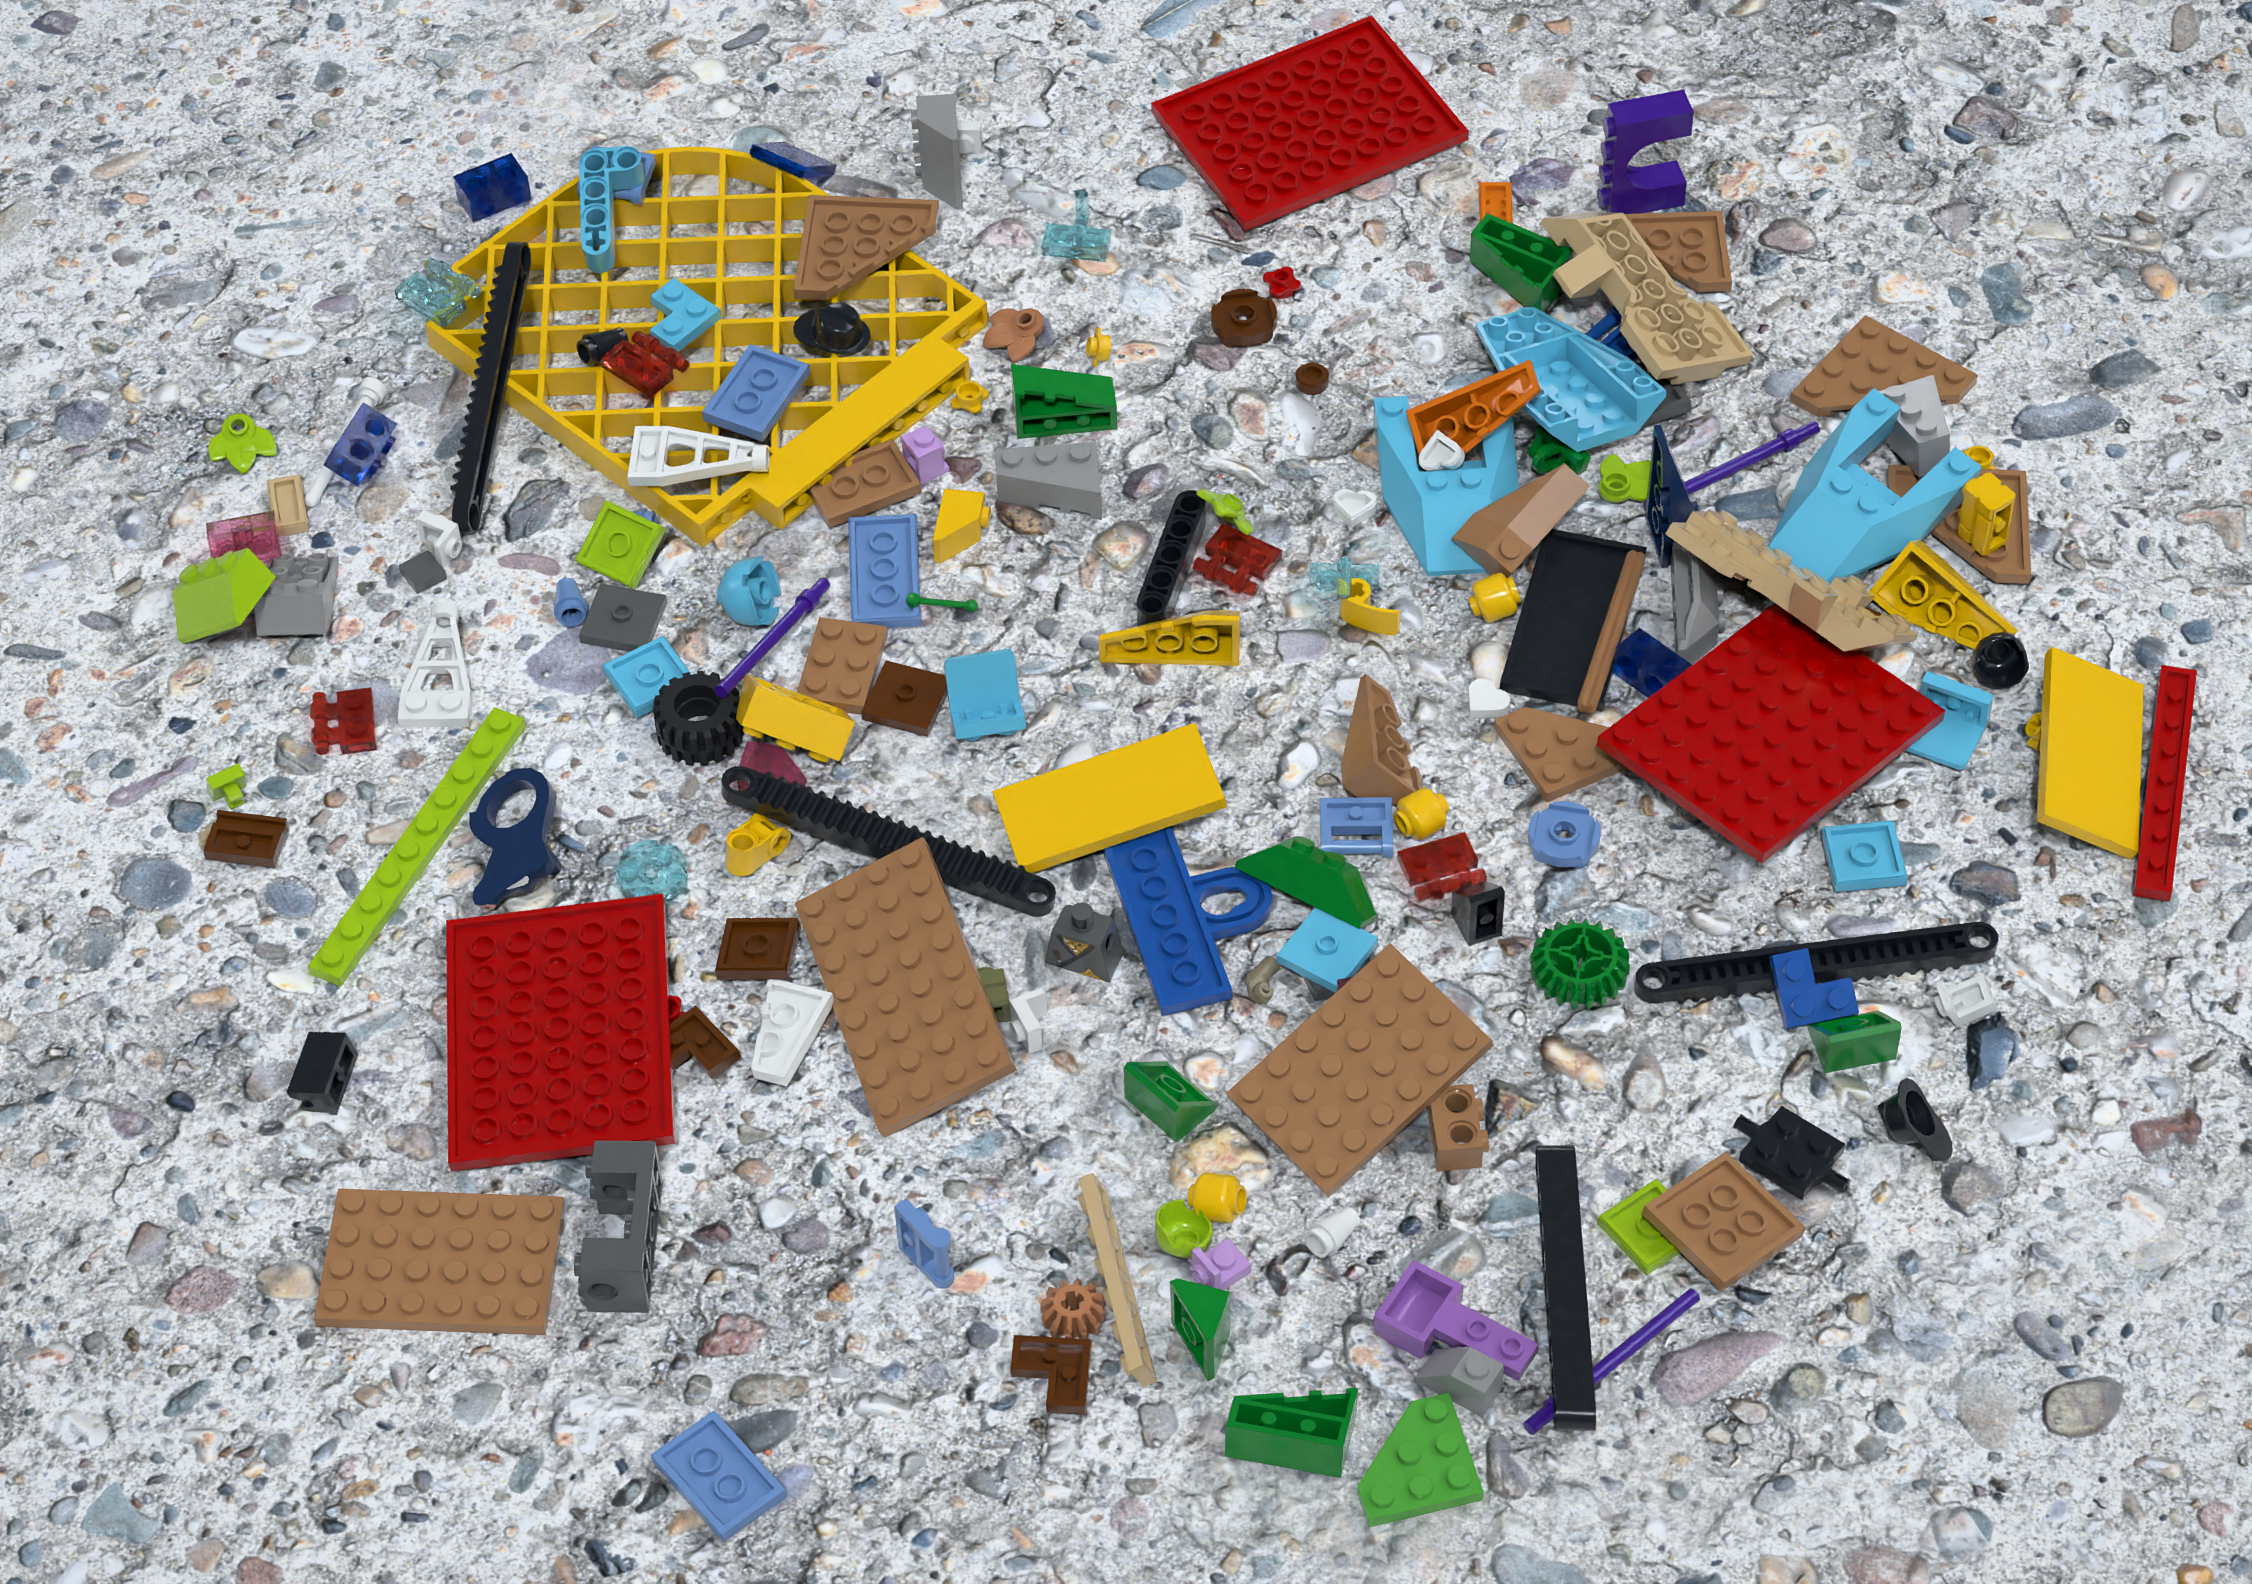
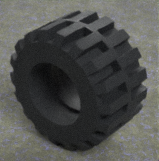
[653,671,745,766]

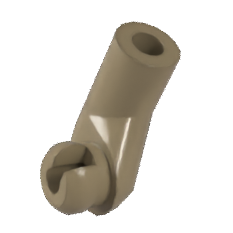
[1245,956,1280,1004]

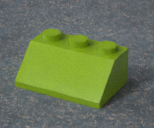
[173,548,276,644]

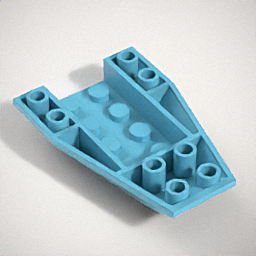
[1475,306,1666,452]

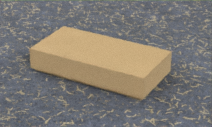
[267,474,310,538]

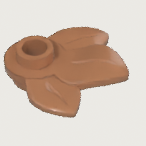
[983,308,1044,363]

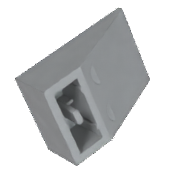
[254,553,338,635]

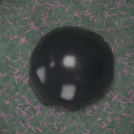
[1973,632,2029,689]

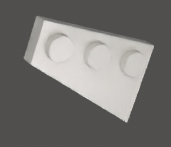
[751,979,835,1086]

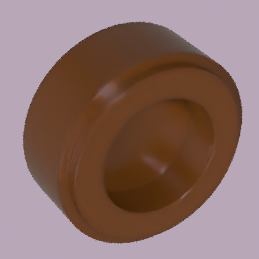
[1295,363,1329,395]

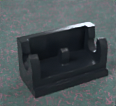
[287,1032,358,1115]

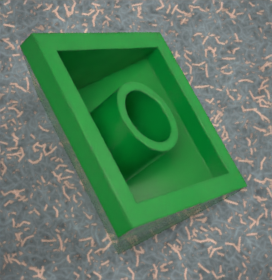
[1807,1010,1902,1074]
[1123,1061,1218,1142]
[1170,1278,1230,1381]

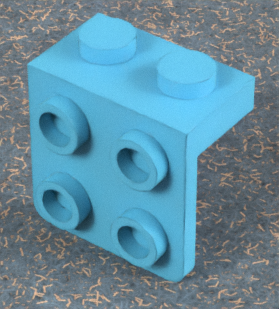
[944,649,1026,741]
[1905,671,1994,770]

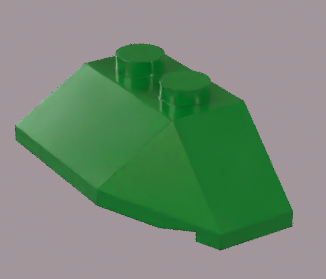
[1235,836,1377,929]

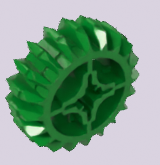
[1530,917,1630,1010]

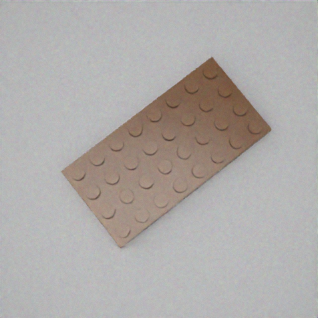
[795,837,1017,1138]

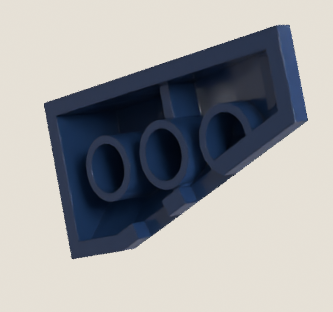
[1645,425,1699,569]

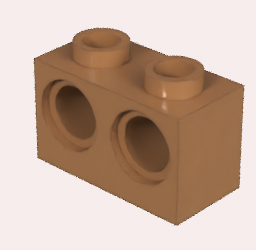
[1427,1084,1489,1171]

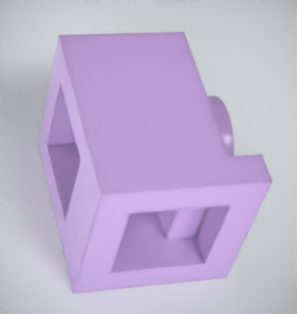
[901,426,950,485]

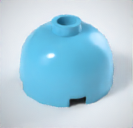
[717,556,781,626]

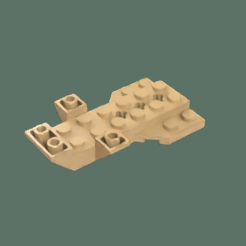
[1540,212,1754,385]
[1665,509,1918,651]

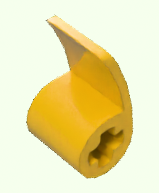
[1339,578,1400,635]

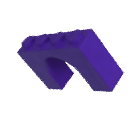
[1597,89,1694,214]

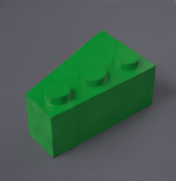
[1470,213,1574,312]
[1011,364,1117,439]

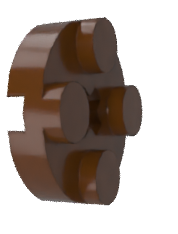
[1211,289,1277,348]

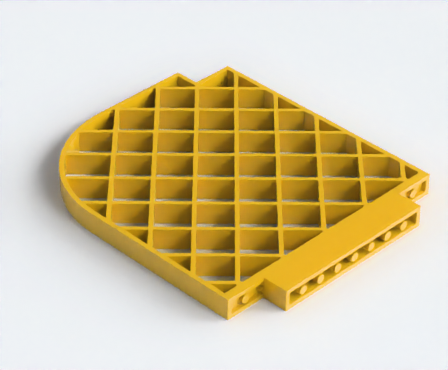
[425,147,988,548]

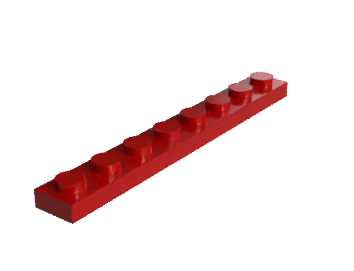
[2133,665,2197,902]

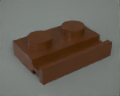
[203,810,289,868]

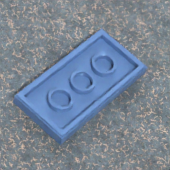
[848,514,921,628]

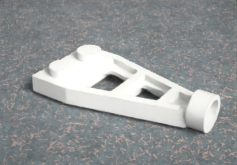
[627,426,770,486]
[397,602,472,728]

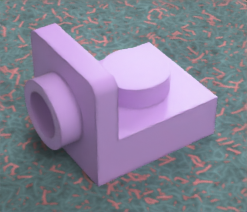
[1190,1238,1251,1290]

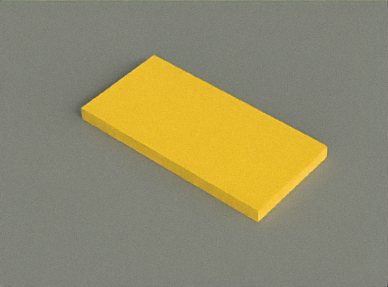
[2037,646,2144,860]
[992,723,1227,873]

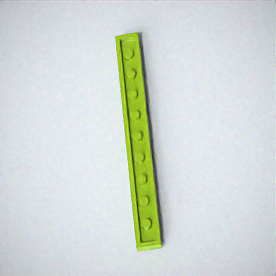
[308,707,526,987]

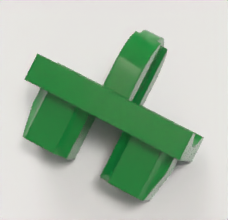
[1527,425,1591,475]

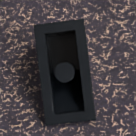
[1451,881,1505,946]

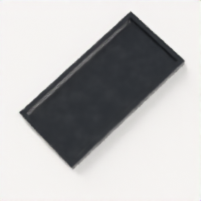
[1499,529,1647,712]

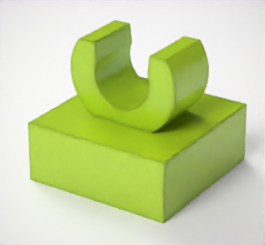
[206,763,246,810]

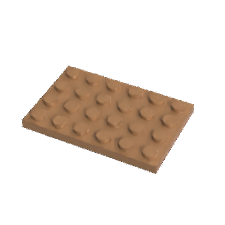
[1226,943,1494,1198]
[314,1189,565,1335]

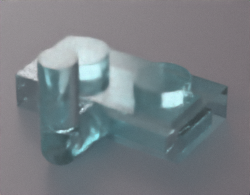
[1041,189,1111,262]
[1310,556,1379,599]

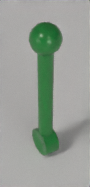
[906,593,978,613]

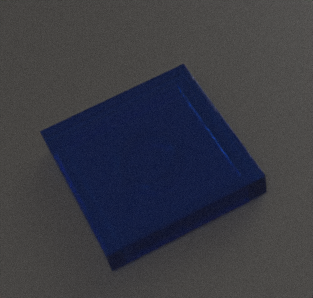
[749,142,837,179]

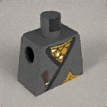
[1045,902,1123,983]

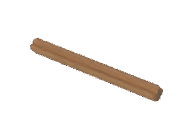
[1577,550,1645,715]

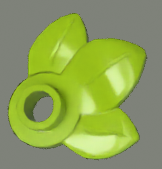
[208,413,277,474]
[1599,454,1651,503]
[1196,489,1254,535]

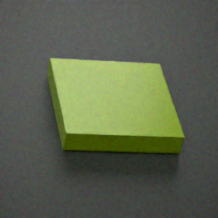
[575,500,666,590]
[1597,1178,1681,1276]

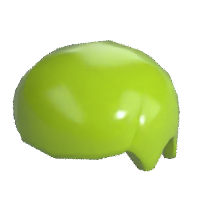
[1155,1199,1213,1258]

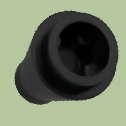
[576,327,628,366]

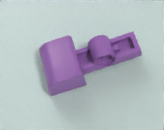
[1373,1260,1539,1381]

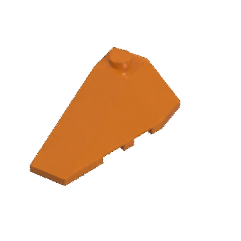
[1406,360,1541,471]

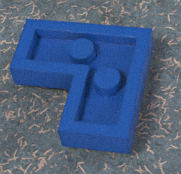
[1769,948,1859,1029]

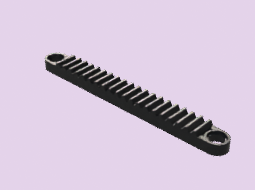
[450,242,531,534]
[721,766,1056,917]
[1634,922,1999,1004]

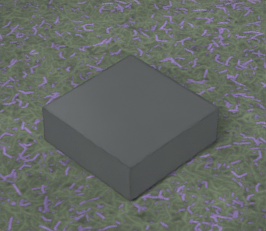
[399,550,447,594]

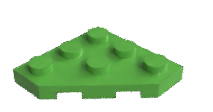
[1357,1392,1484,1528]

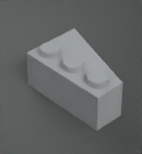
[1879,375,1950,477]
[995,442,1102,520]

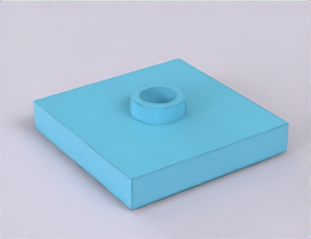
[602,636,692,719]
[1821,820,1908,892]
[1277,907,1378,993]

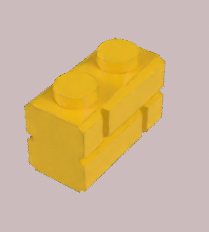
[1957,472,2016,556]

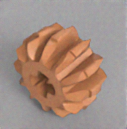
[1040,1277,1106,1339]

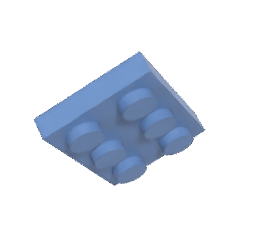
[702,344,810,442]
[651,1410,786,1542]

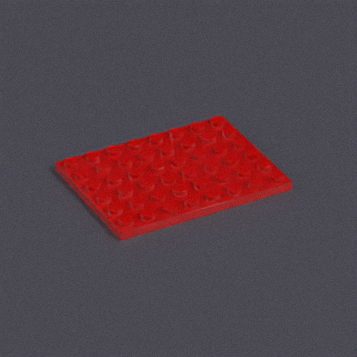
[1151,15,1469,231]
[1596,603,1946,864]
[446,893,676,1172]

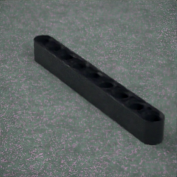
[1535,1145,1596,1431]

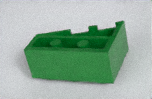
[1225,1388,1358,1478]

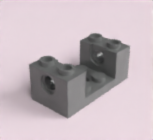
[574,1140,663,1313]

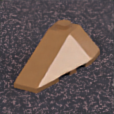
[1451,463,1590,578]
[1341,674,1423,805]

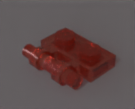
[601,330,690,398]
[1193,523,1282,597]
[309,687,377,755]
[1397,832,1487,901]

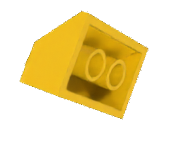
[736,673,855,763]

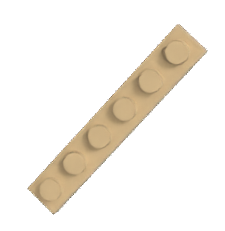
[1078,1173,1157,1387]

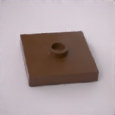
[861,660,948,737]
[715,918,800,980]

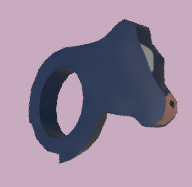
[469,768,561,911]

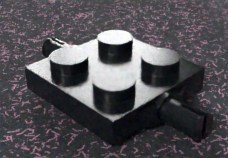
[1733,1106,1851,1200]

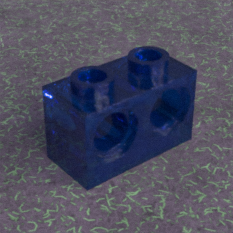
[453,153,532,223]
[323,402,398,487]
[1613,627,1692,698]

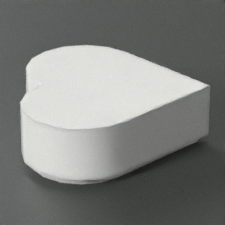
[1419,430,1465,471]
[1332,489,1377,528]
[1468,679,1510,718]

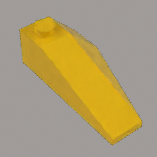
[1869,539,2019,649]
[1099,610,1241,666]

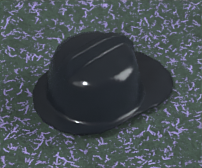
[793,302,871,355]
[1878,1078,1953,1161]

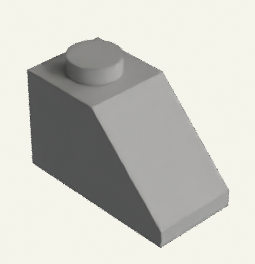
[1415,1347,1504,1418]

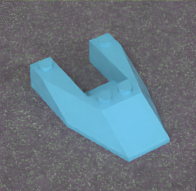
[1768,388,1982,584]
[1373,396,1519,576]

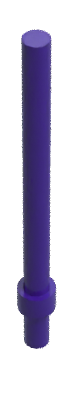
[1643,421,1820,512]
[715,577,830,698]
[1523,1288,1700,1435]

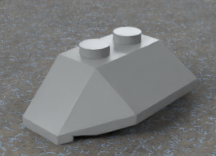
[1670,542,1725,672]

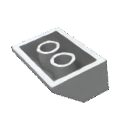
[911,94,963,210]

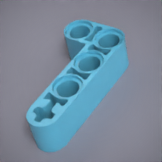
[579,146,646,273]

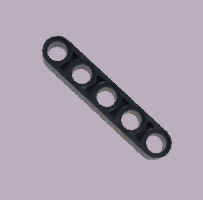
[1136,490,1206,626]

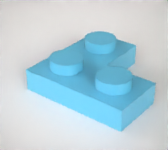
[650,278,721,355]

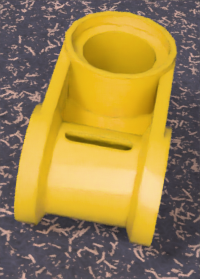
[725,813,791,876]

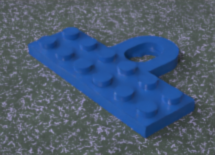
[1102,826,1272,1016]

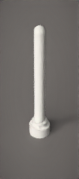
[304,377,387,507]

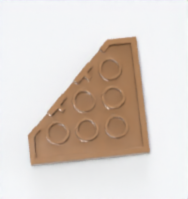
[793,195,939,300]
[1790,315,1978,417]
[1887,465,2031,584]

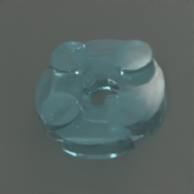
[615,840,689,903]

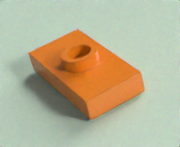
[1478,182,1513,224]

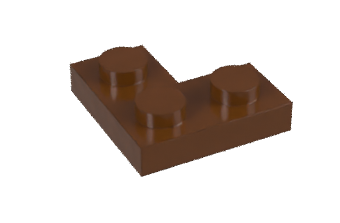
[670,1005,741,1079]
[1010,1335,1092,1415]

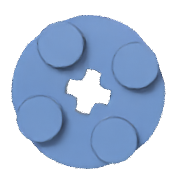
[1528,801,1601,868]

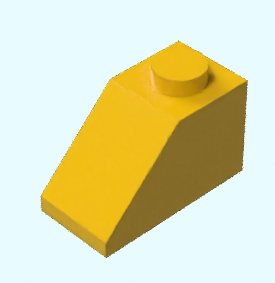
[932,489,991,563]

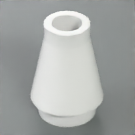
[1304,1207,1360,1258]

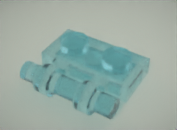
[394,258,481,328]

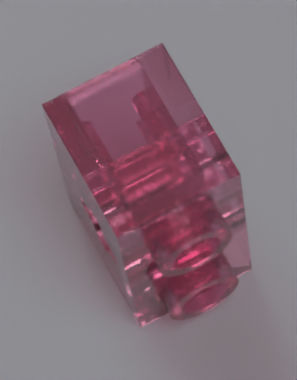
[206,510,282,560]

